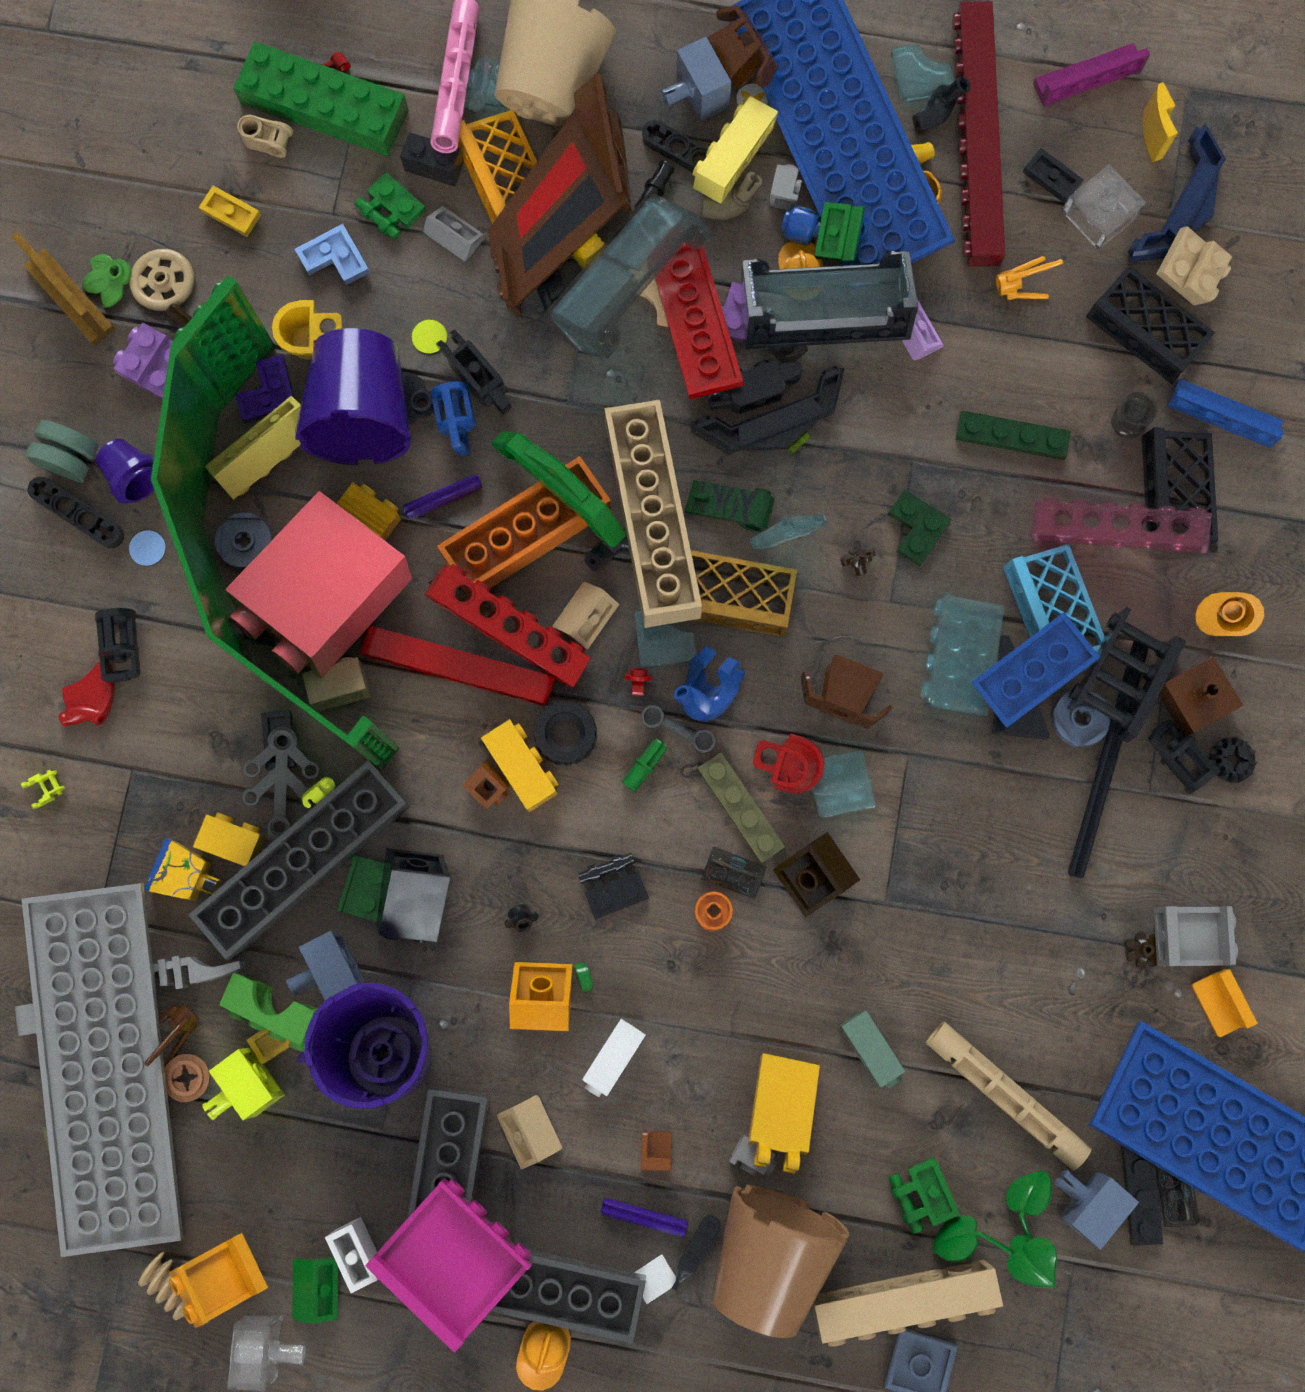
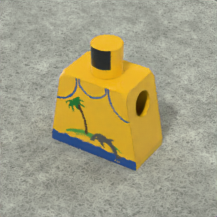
[144,838,221,901]

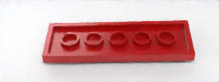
[648,237,743,400]

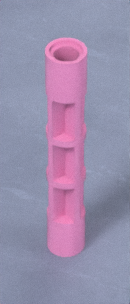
[430,0,479,153]

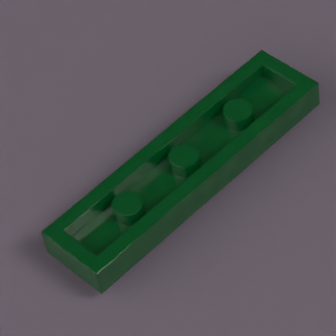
[955,411,1071,460]

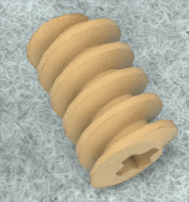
[138,1252,185,1320]

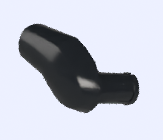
[912,76,971,133]
[585,528,630,571]

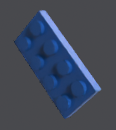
[971,612,1101,728]

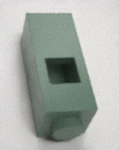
[839,1010,905,1089]

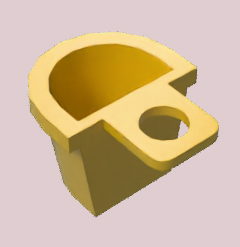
[272,300,342,360]

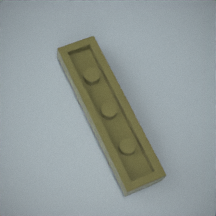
[697,752,785,864]

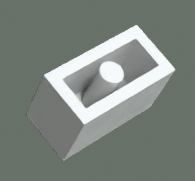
[325,1217,378,1293]

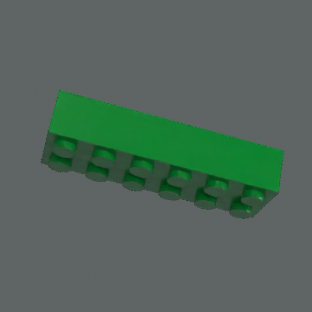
[233,41,409,157]

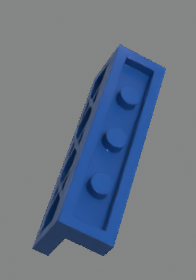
[1167,378,1284,448]

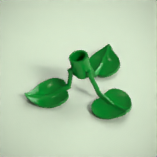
[932,1171,1057,1288]

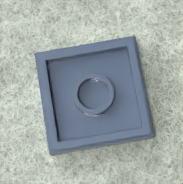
[883,1328,958,1392]

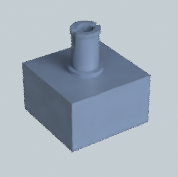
[661,37,731,122]
[286,931,366,1000]
[1054,1170,1139,1250]

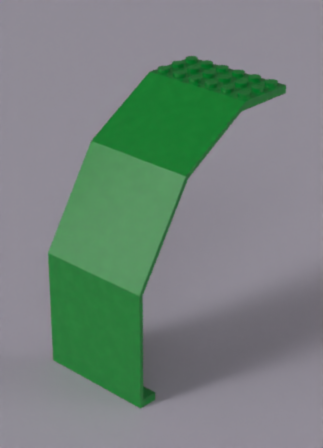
[151,275,400,770]

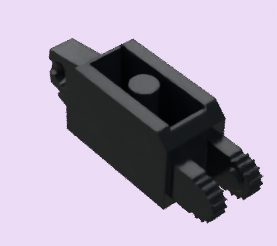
[436,329,512,415]
[706,360,803,415]

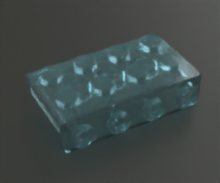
[921,592,1005,717]

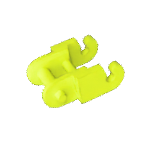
[21,770,65,809]
[302,777,335,808]

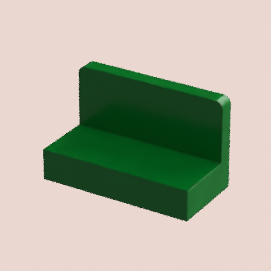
[292,1256,338,1324]

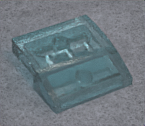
[812,750,876,818]

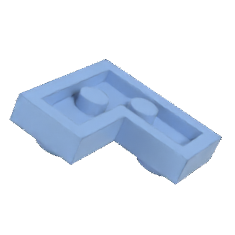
[295,224,370,285]

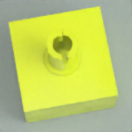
[202,1047,285,1120]

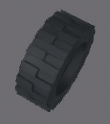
[533,701,597,766]

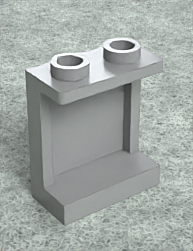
[1154,906,1238,966]

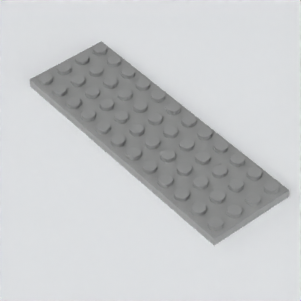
[22,883,184,1257]

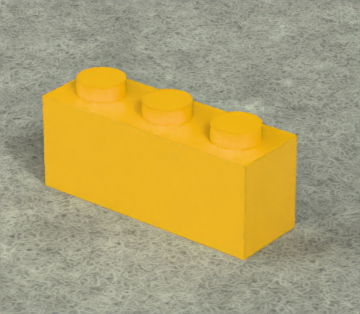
[481,719,559,812]

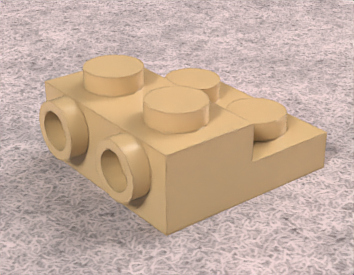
[1156,226,1232,305]

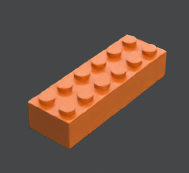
[437,456,612,595]

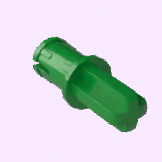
[621,739,668,793]

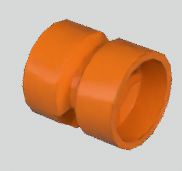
[694,891,733,931]

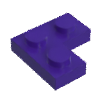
[235,355,295,423]

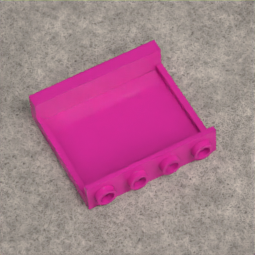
[365,1178,533,1353]

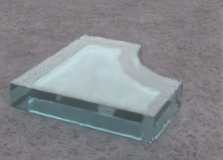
[891,44,954,102]
[749,514,827,549]
[634,611,696,668]

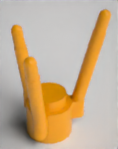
[995,256,1063,300]

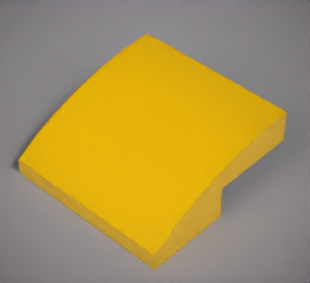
[1143,82,1178,162]

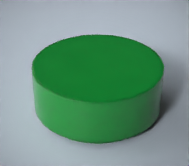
[573,962,593,993]

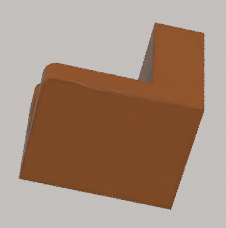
[641,1130,672,1171]

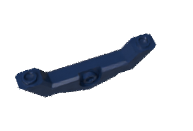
[1127,123,1226,262]

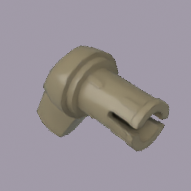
[702,172,762,220]

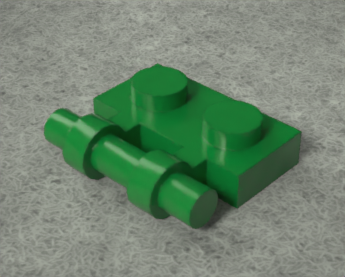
[354,172,426,240]
[888,1157,960,1234]

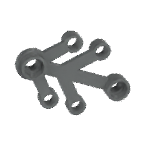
[242,726,319,839]

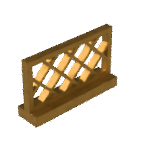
[11,231,116,347]
[691,550,797,638]

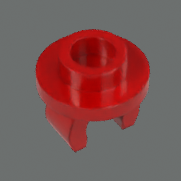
[624,668,653,696]

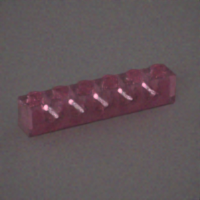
[1032,498,1212,553]

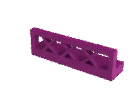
[1033,43,1150,107]

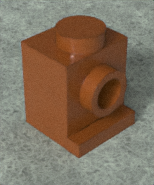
[462,760,510,809]

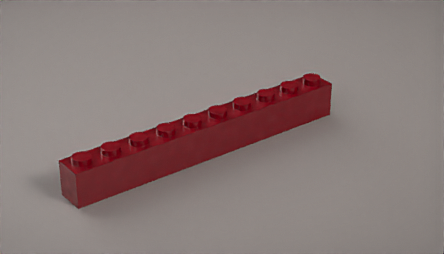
[952,1,1005,267]

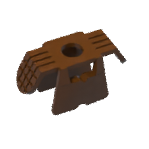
[707,5,778,89]
[801,655,893,729]

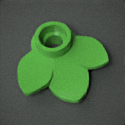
[82,254,131,308]

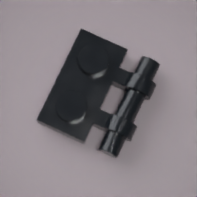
[578,853,649,920]

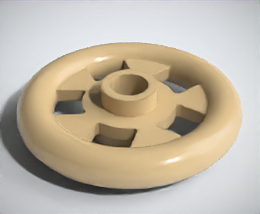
[129,249,195,311]

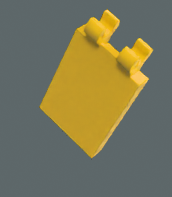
[748,1053,820,1174]

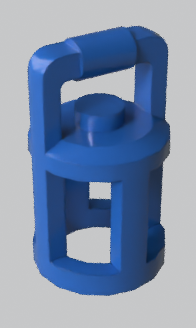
[430,381,476,457]

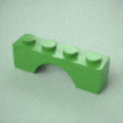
[219,972,318,1052]

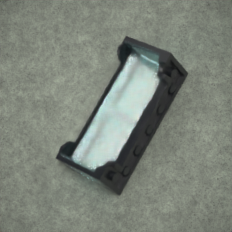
[741,251,918,349]

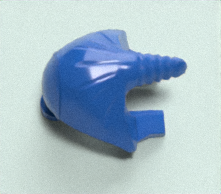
[674,646,745,722]

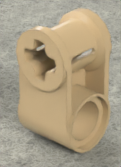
[237,115,294,158]

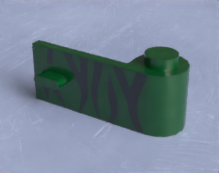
[684,480,775,533]

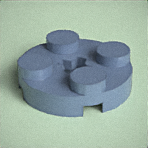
[215,513,273,570]
[1051,691,1110,747]

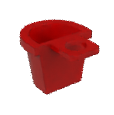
[753,734,825,794]

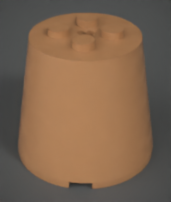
[711,1185,849,1338]

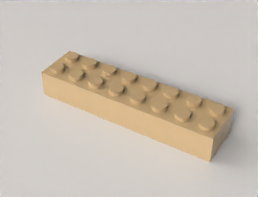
[605,400,702,628]

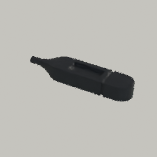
[672,1215,720,1291]

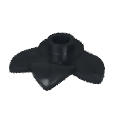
[402,372,434,425]

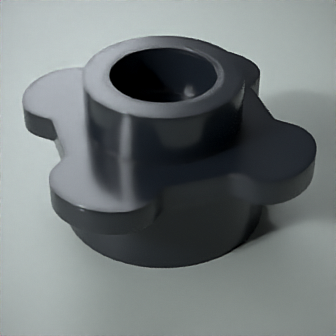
[505,904,539,932]

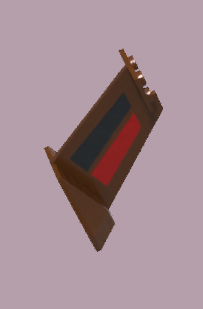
[488,73,632,316]

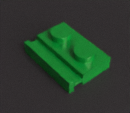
[814,202,865,264]
[337,855,384,922]

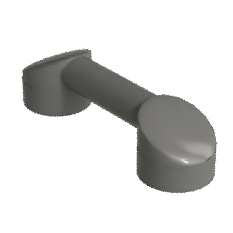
[641,705,716,753]

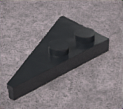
[992,635,1049,740]

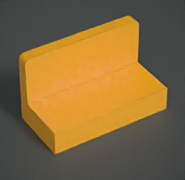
[1191,969,1258,1037]

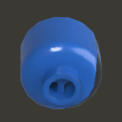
[781,205,821,246]

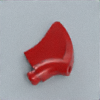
[58,662,115,727]

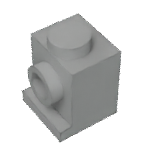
[769,164,802,210]
[729,1133,777,1177]

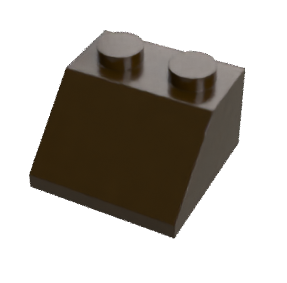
[773,832,861,918]

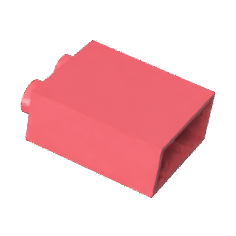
[225,491,412,678]

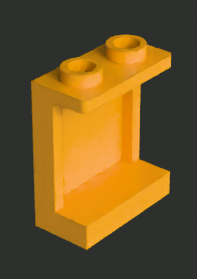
[169,1233,268,1328]

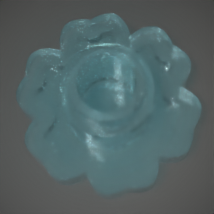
[464,55,502,112]

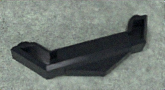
[691,366,845,455]

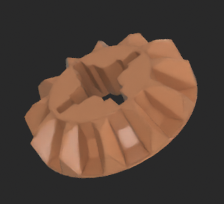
[165,1054,210,1102]

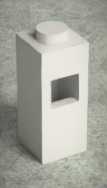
[582,1018,646,1097]

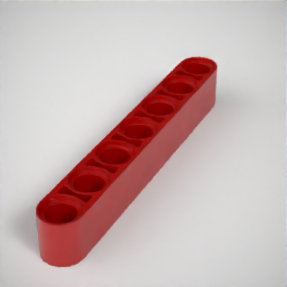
[360,626,555,706]

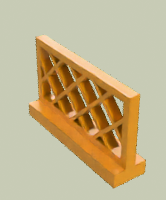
[458,110,537,224]

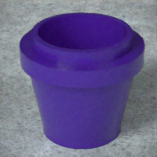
[96,439,154,503]

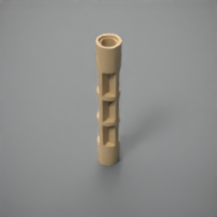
[926,1021,1092,1171]

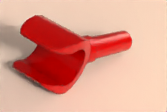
[321,52,351,73]

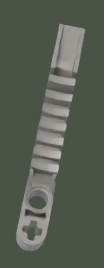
[15,956,246,1036]

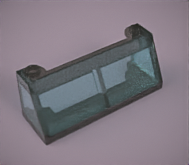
[543,193,714,359]

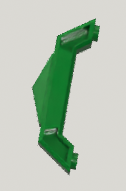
[492,431,626,547]

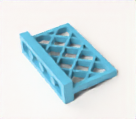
[1003,544,1105,652]

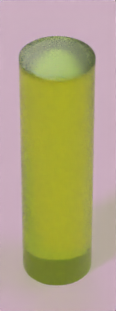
[788,433,811,454]

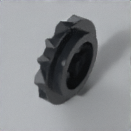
[1210,737,1258,783]

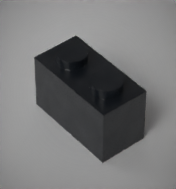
[400,132,464,187]

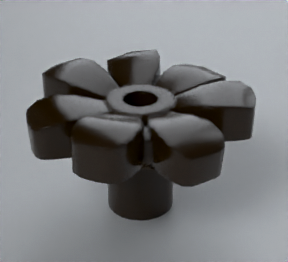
[840,548,876,576]
[1125,932,1157,969]

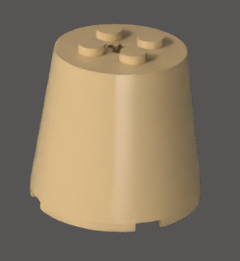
[494,0,616,126]

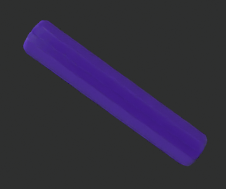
[403,474,482,520]
[601,1198,688,1237]

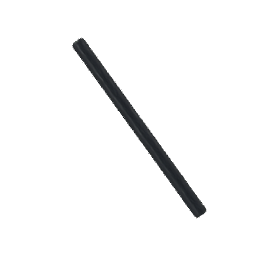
[1068,640,1149,878]

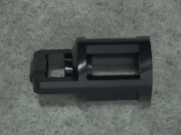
[95,608,140,683]
[1148,720,1221,795]

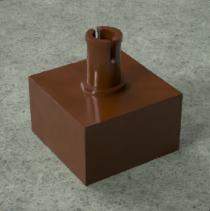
[1159,656,1243,737]

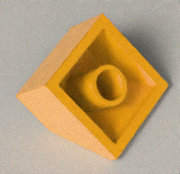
[509,962,573,1031]

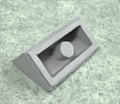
[423,206,485,261]

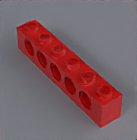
[424,564,591,687]

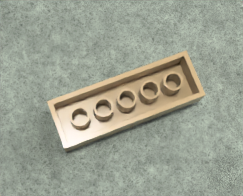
[812,1260,1003,1347]

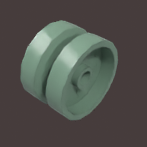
[24,420,99,483]

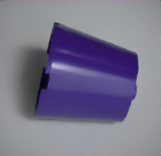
[295,328,411,465]
[304,983,431,1109]

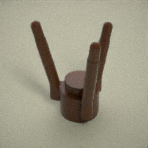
[144,1003,200,1068]

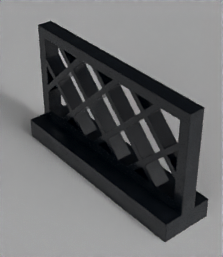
[1086,265,1215,384]
[1142,427,1218,543]

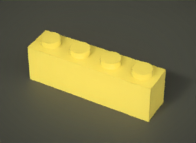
[692,96,778,204]
[205,396,301,500]

